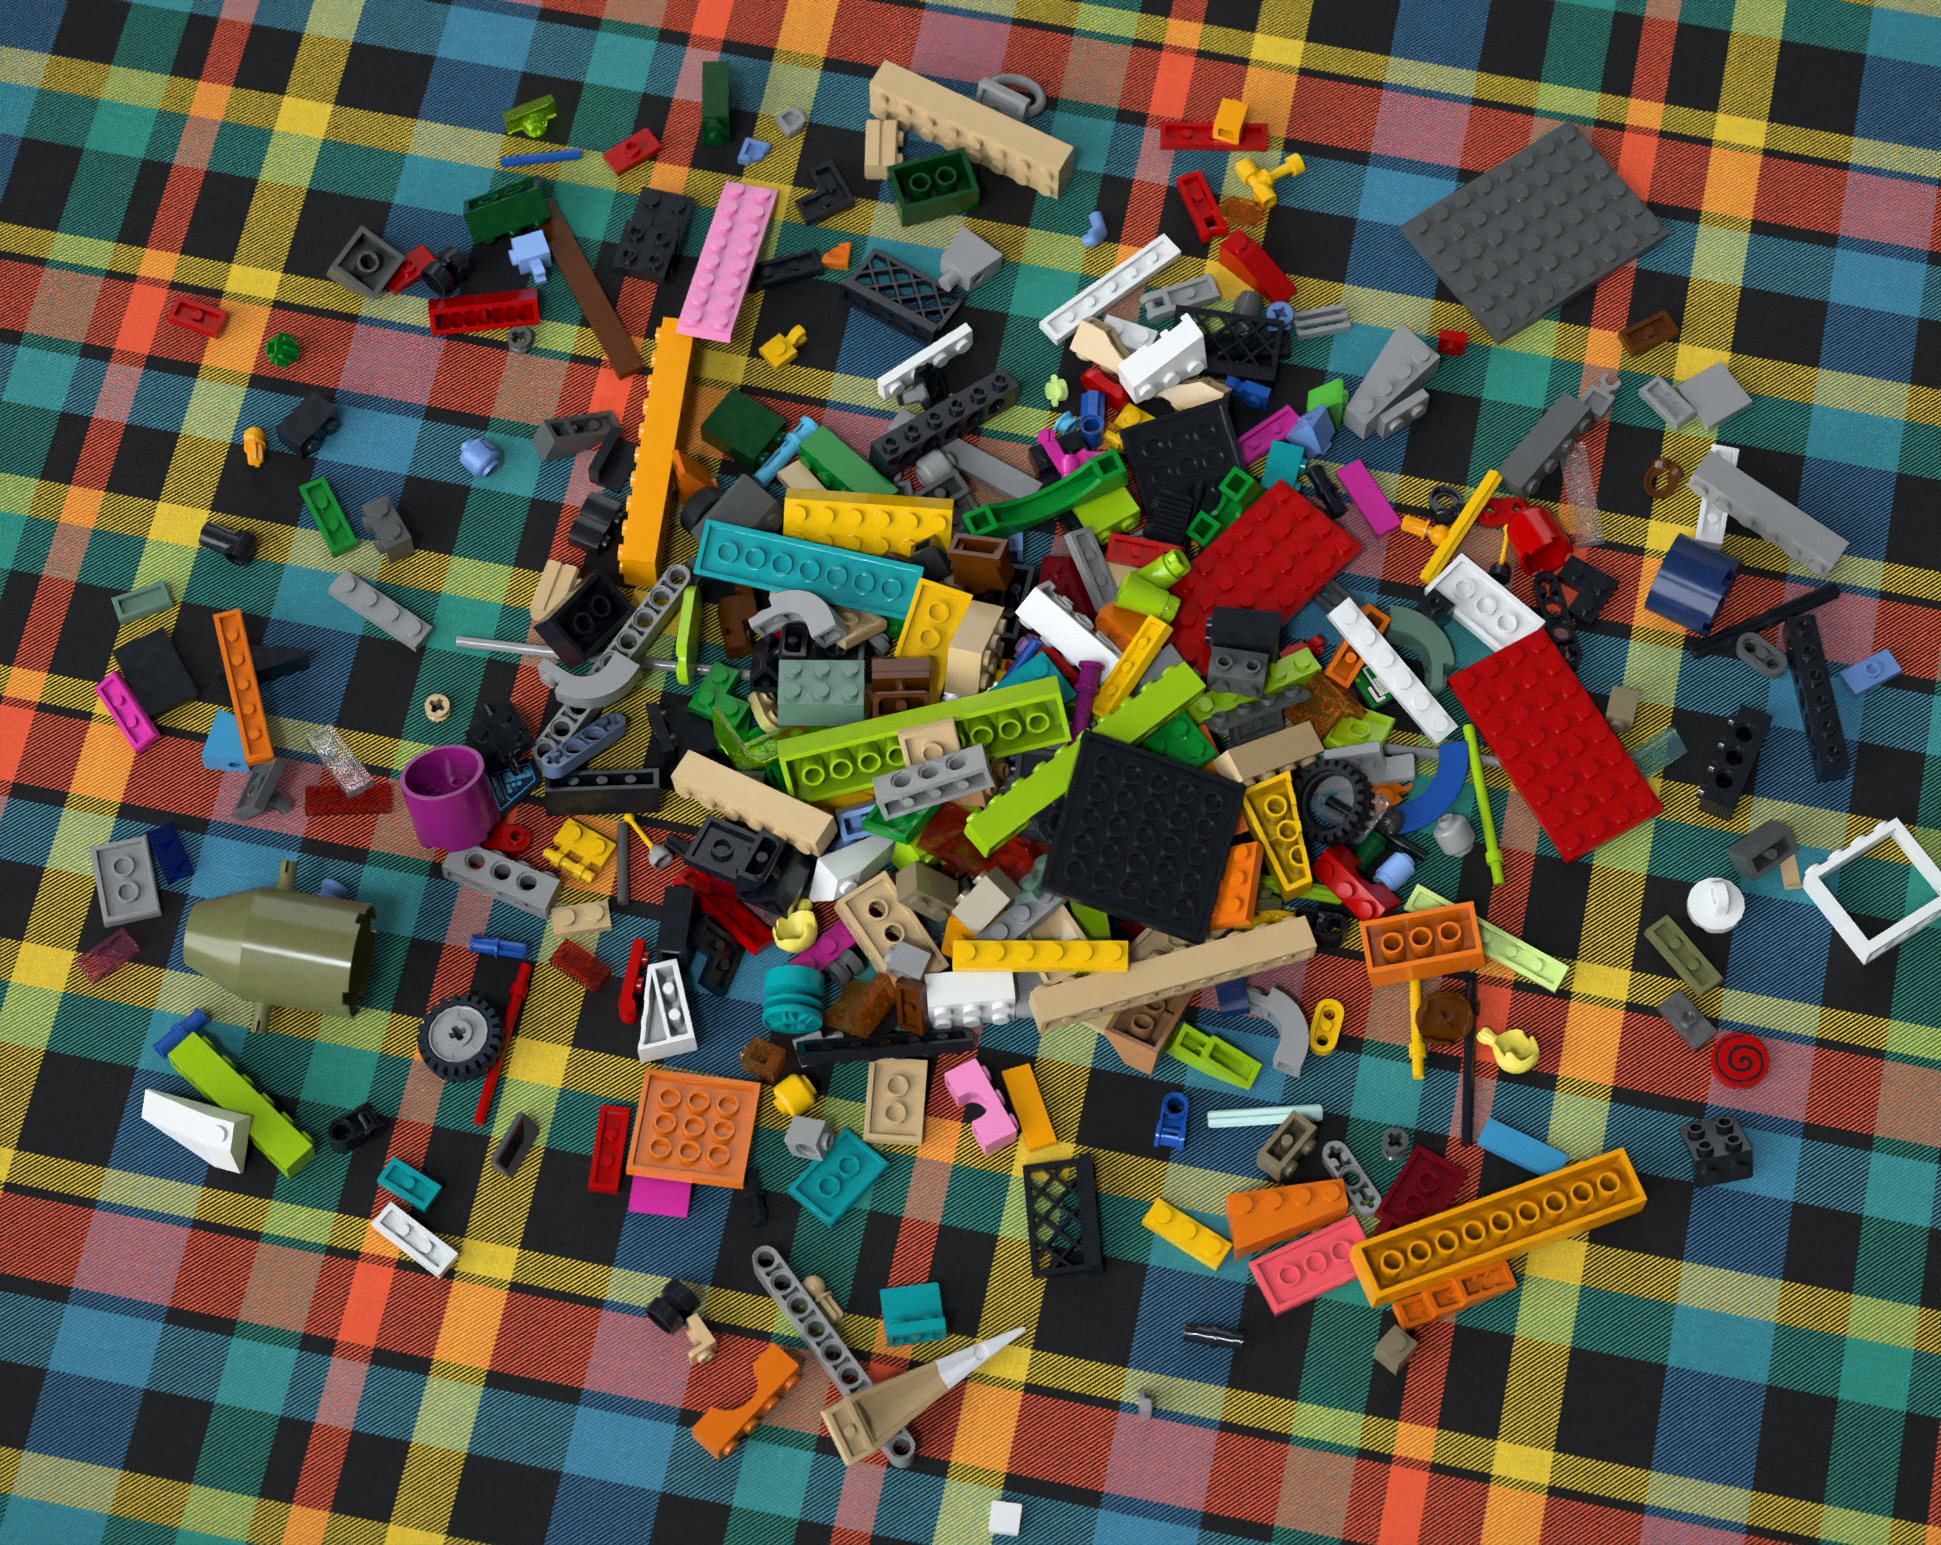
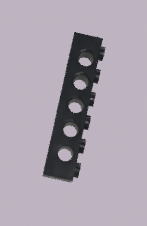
[869,367,1019,479]
[1782,614,1850,783]

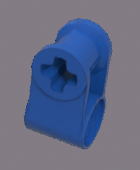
[1154,1092,1189,1152]

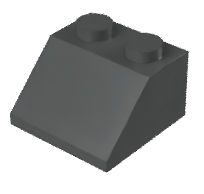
[326,225,406,300]

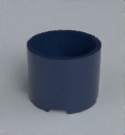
[1644,533,1742,637]

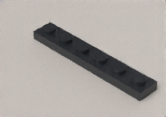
[796,1027,974,1067]

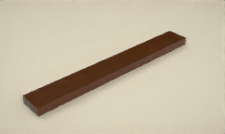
[536,198,644,381]

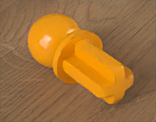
[243,427,266,468]
[1401,515,1450,546]

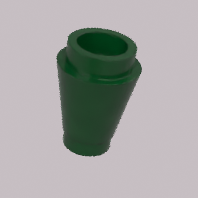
[1354,829,1388,873]

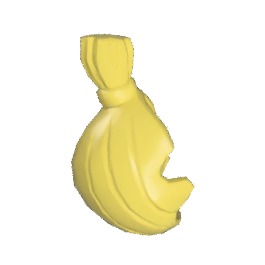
[773,898,818,953]
[1476,1027,1540,1074]

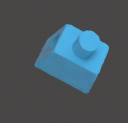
[201,709,274,772]

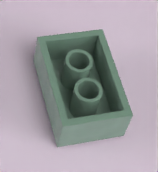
[778,660,865,726]

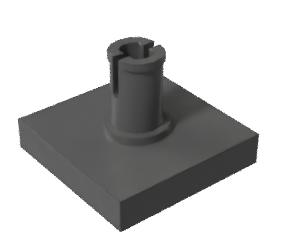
[231,758,292,821]

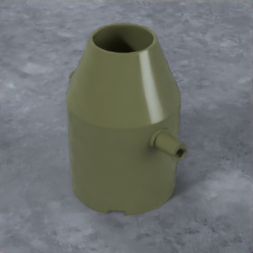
[183,859,377,1035]

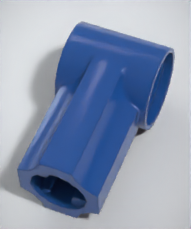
[1079,390,1106,449]

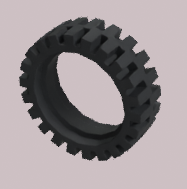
[1293,759,1375,846]

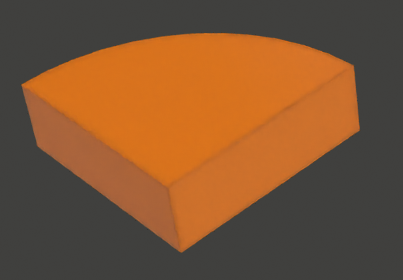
[821,242,852,270]

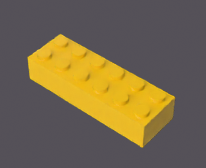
[783,488,954,560]

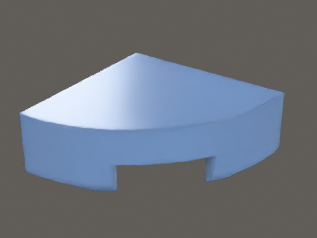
[738,137,772,165]

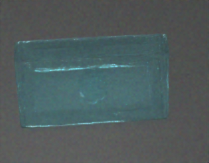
[1627,727,1688,780]

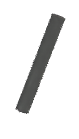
[617,823,629,906]

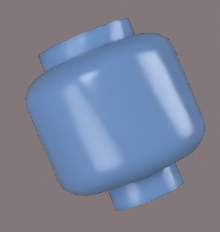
[460,437,501,478]

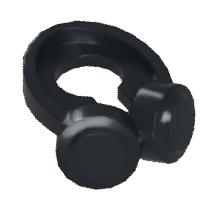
[1429,485,1465,526]

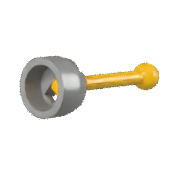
[623,813,673,870]

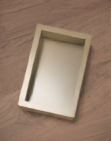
[945,600,1007,697]

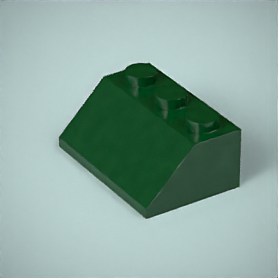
[463,174,551,245]

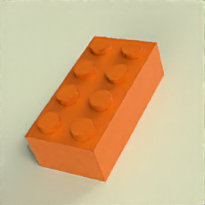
[1359,901,1486,988]

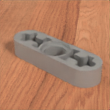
[1321,1141,1381,1218]

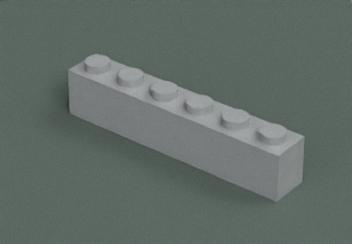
[1686,450,1849,578]

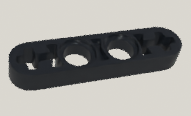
[1532,571,1582,671]

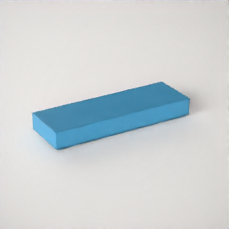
[1476,1117,1569,1177]

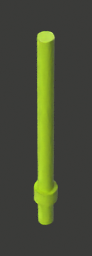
[1463,724,1505,887]

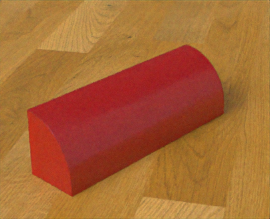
[428,288,540,336]

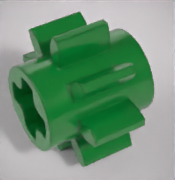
[265,332,300,368]

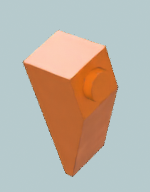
[672,449,719,508]
[1323,603,1391,689]

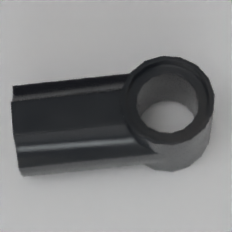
[198,521,259,567]

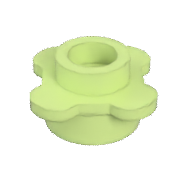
[1045,374,1068,407]

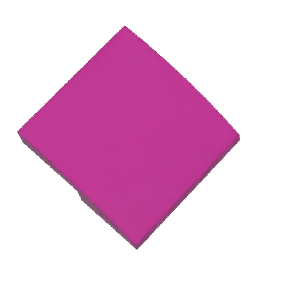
[629,1175,693,1218]

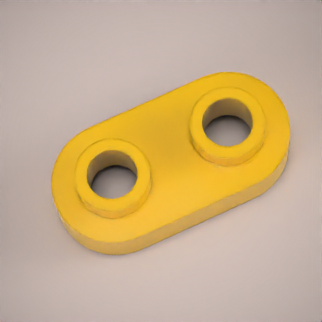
[1308,999,1344,1056]

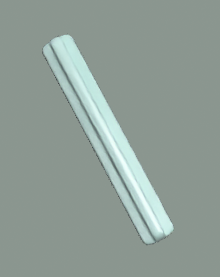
[1207,1104,1323,1128]

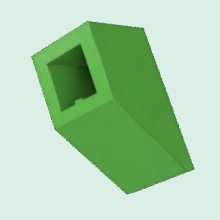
[1306,379,1348,430]

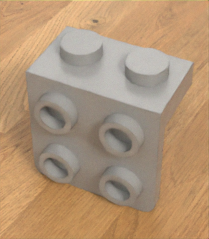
[1375,388,1429,439]

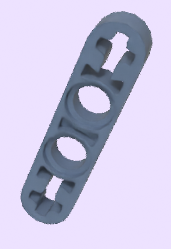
[541,713,627,779]

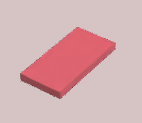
[1248,1214,1367,1316]

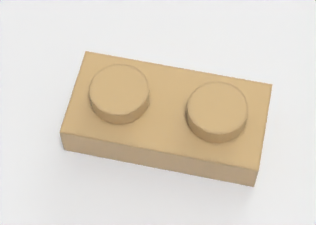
[551,900,612,939]

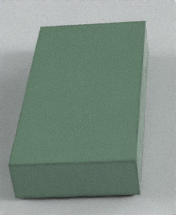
[111,580,174,626]

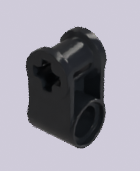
[1295,907,1348,948]
[328,1102,386,1154]

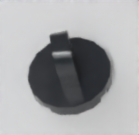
[895,362,949,411]

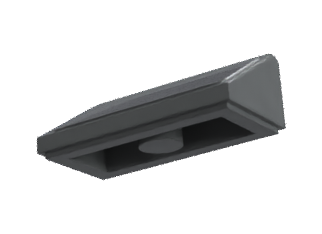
[491,1111,540,1178]

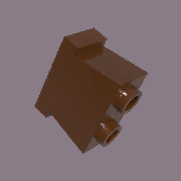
[947,533,1015,591]

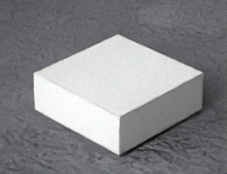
[988,1500,1022,1536]

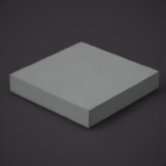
[1675,361,1753,432]

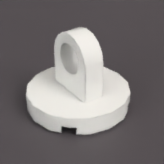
[1687,878,1745,933]

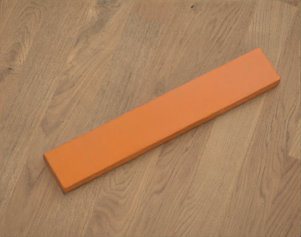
[213,608,275,767]

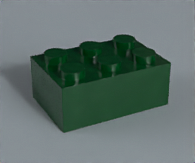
[887,147,980,228]

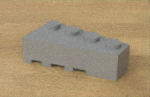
[1343,323,1440,440]

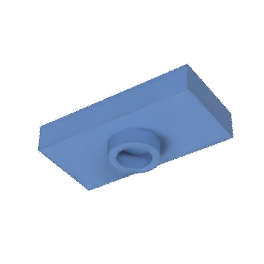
[1839,648,1902,699]

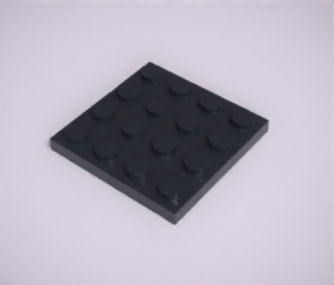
[1118,397,1249,521]

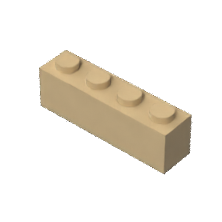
[1213,721,1325,788]

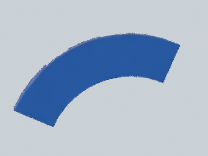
[1392,741,1468,836]

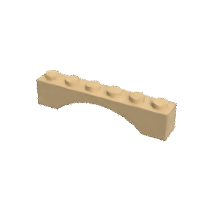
[1069,315,1232,410]

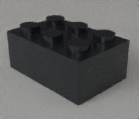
[533,568,636,670]

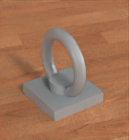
[975,73,1046,124]

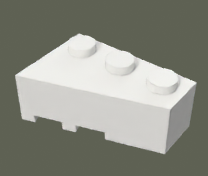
[1117,313,1207,404]
[638,958,698,1063]

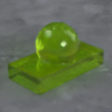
[502,94,557,138]

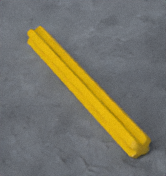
[1419,470,1503,584]

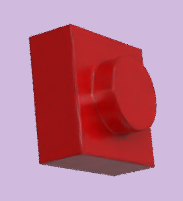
[1437,329,1467,356]

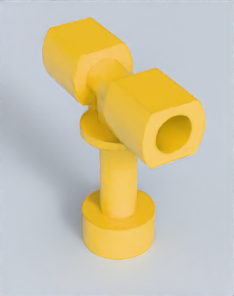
[1235,153,1305,210]

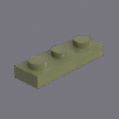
[1644,914,1723,998]

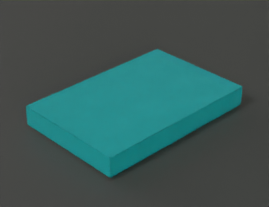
[787,1127,890,1229]

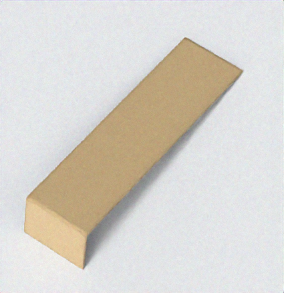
[1780,854,1804,890]

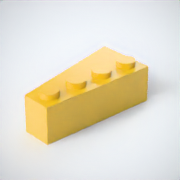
[1241,770,1312,903]

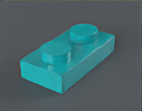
[377,1157,443,1214]

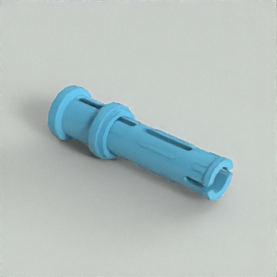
[752,416,819,489]

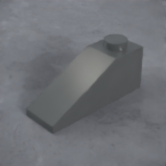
[531,410,621,462]

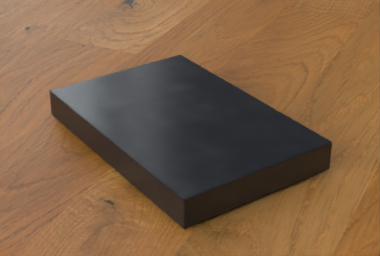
[112,627,200,720]

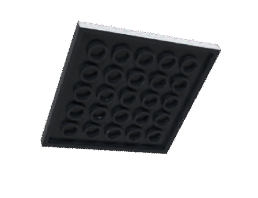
[1038,729,1247,945]

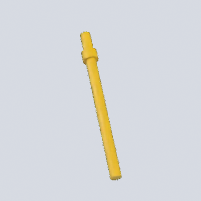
[1409,979,1426,1080]

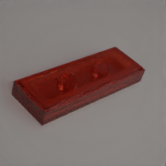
[305,784,392,816]

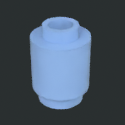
[1373,852,1415,892]

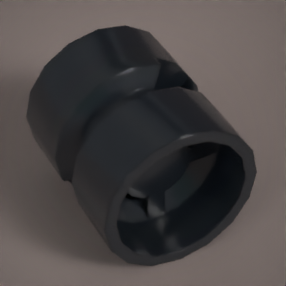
[420,246,472,297]
[644,1278,701,1335]

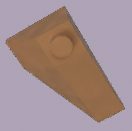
[1104,990,1197,1076]

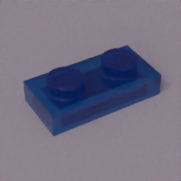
[146,822,195,885]

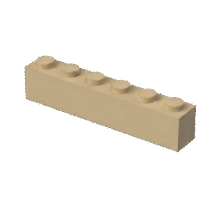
[671,750,838,857]

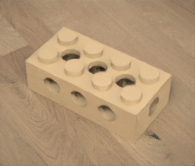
[834,871,950,1000]

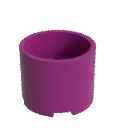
[399,745,500,853]

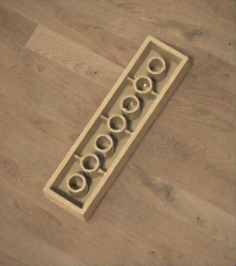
[869,60,1074,200]

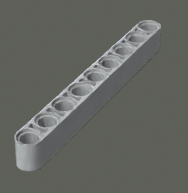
[532,564,692,770]
[753,1246,915,1468]

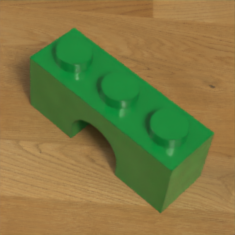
[1185,466,1266,550]

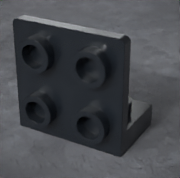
[646,701,718,767]

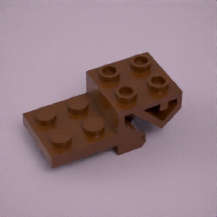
[872,656,930,718]

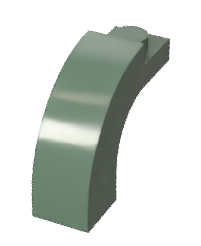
[1382,605,1454,699]

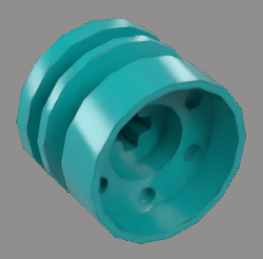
[762,965,824,1034]

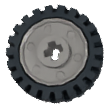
[416,994,506,1083]

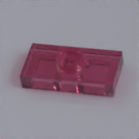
[75,927,141,985]

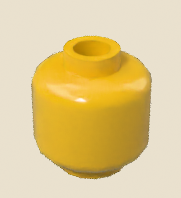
[772,1074,817,1117]

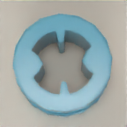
[1053,411,1080,436]

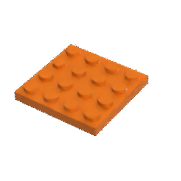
[626,1068,761,1189]

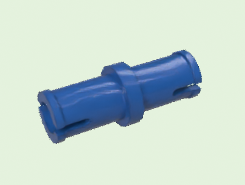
[152,1008,209,1059]

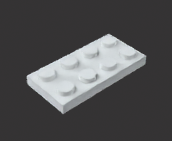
[1424,553,1546,652]

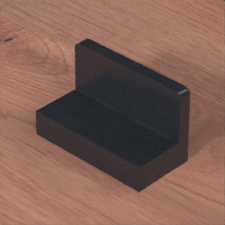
[588,425,640,493]

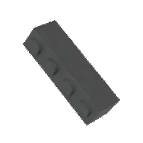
[1496,392,1594,500]

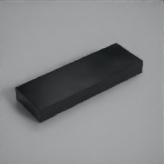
[746,248,824,295]

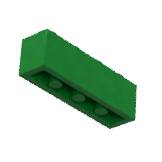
[799,425,899,495]

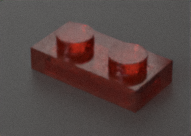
[549,938,613,995]

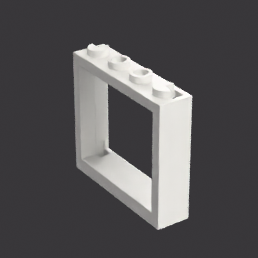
[1802,817,1941,965]

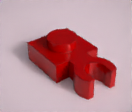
[1278,635,1325,660]

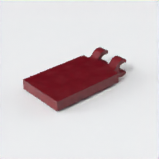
[1371,1144,1469,1238]

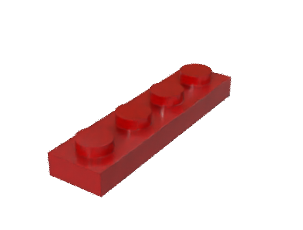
[1160,121,1267,152]
[673,867,775,956]

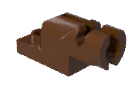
[717,584,757,659]

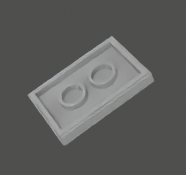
[90,835,162,928]

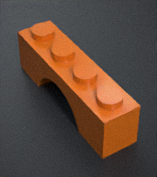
[691,1343,800,1461]

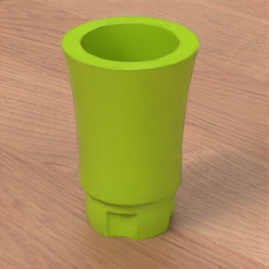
[1134,549,1191,591]
[1114,570,1181,623]

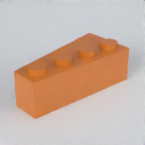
[1225,1178,1348,1262]

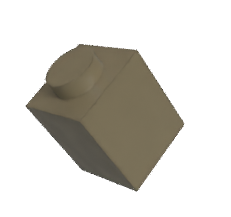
[1604,685,1640,733]
[1373,1324,1418,1376]

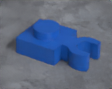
[1224,375,1271,410]

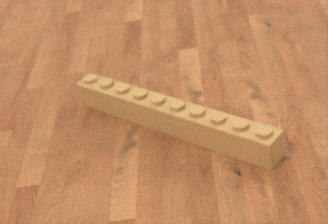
[1029,916,1317,1034]

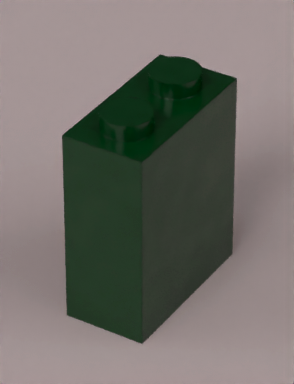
[702,61,731,146]
[700,387,787,473]

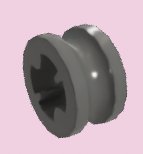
[507,326,532,354]

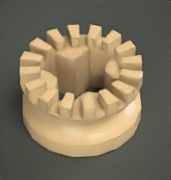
[425,694,451,723]

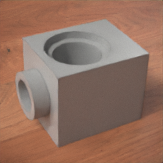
[883,940,931,982]
[784,1115,834,1161]

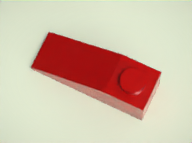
[1218,228,1297,304]

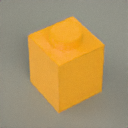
[1213,98,1249,145]

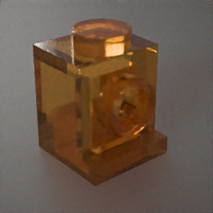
[739,1036,786,1085]

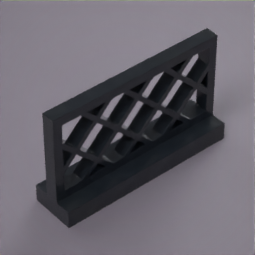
[839,248,966,347]
[1172,304,1284,388]
[1023,1153,1105,1279]

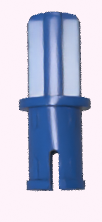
[469,934,528,959]

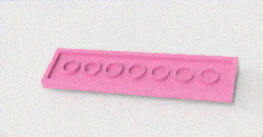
[677,181,778,343]

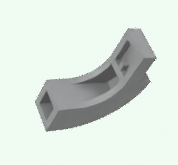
[748,590,848,648]
[538,651,642,709]
[1246,987,1309,1078]

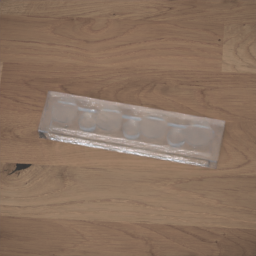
[1560,442,1605,549]

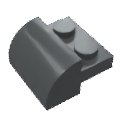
[911,468,979,539]

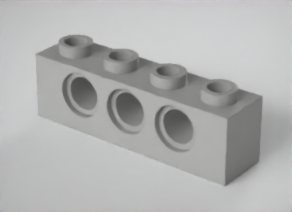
[872,743,995,821]
[442,844,562,920]

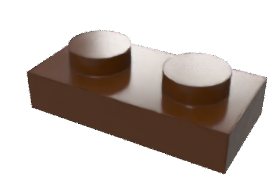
[1618,310,1679,358]
[895,976,929,1036]

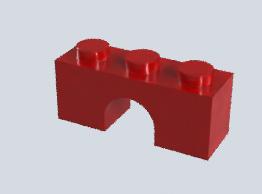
[1310,844,1402,922]

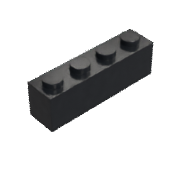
[545,768,660,816]

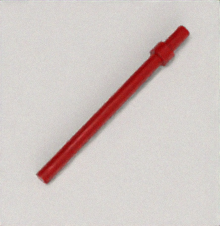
[473,963,532,1126]

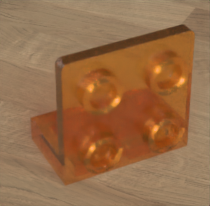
[1284,670,1368,743]
[823,972,896,1039]

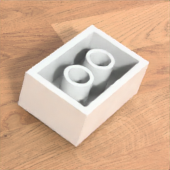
[925,972,1015,1030]

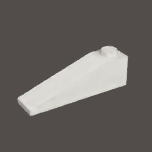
[809,835,896,902]

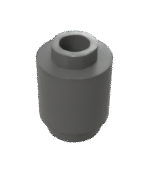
[1229,290,1262,332]

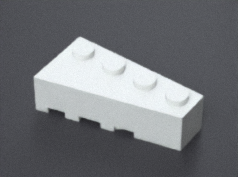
[1015,580,1123,686]

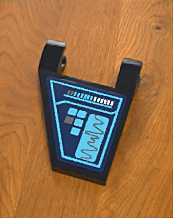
[488,757,542,824]

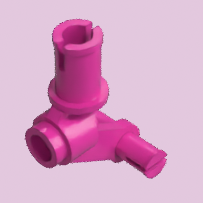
[1037,429,1109,479]

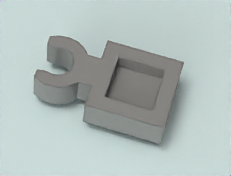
[1580,372,1621,422]

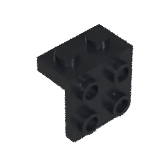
[1679,1116,1753,1189]

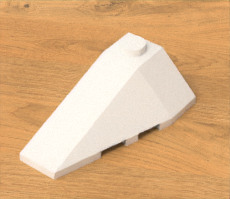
[142,1088,251,1174]

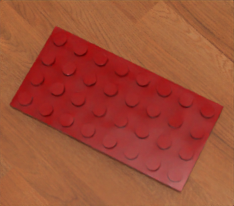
[1145,478,1363,693]
[1446,627,1664,865]

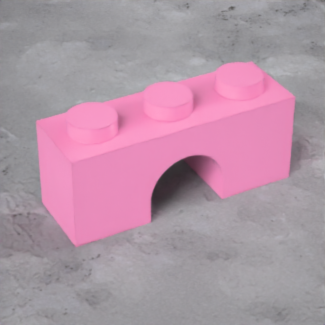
[944,1058,1019,1156]

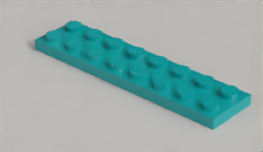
[693,519,925,621]

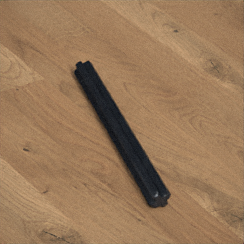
[1689,583,1840,659]

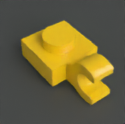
[759,324,807,372]

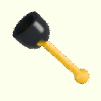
[1488,524,1511,585]

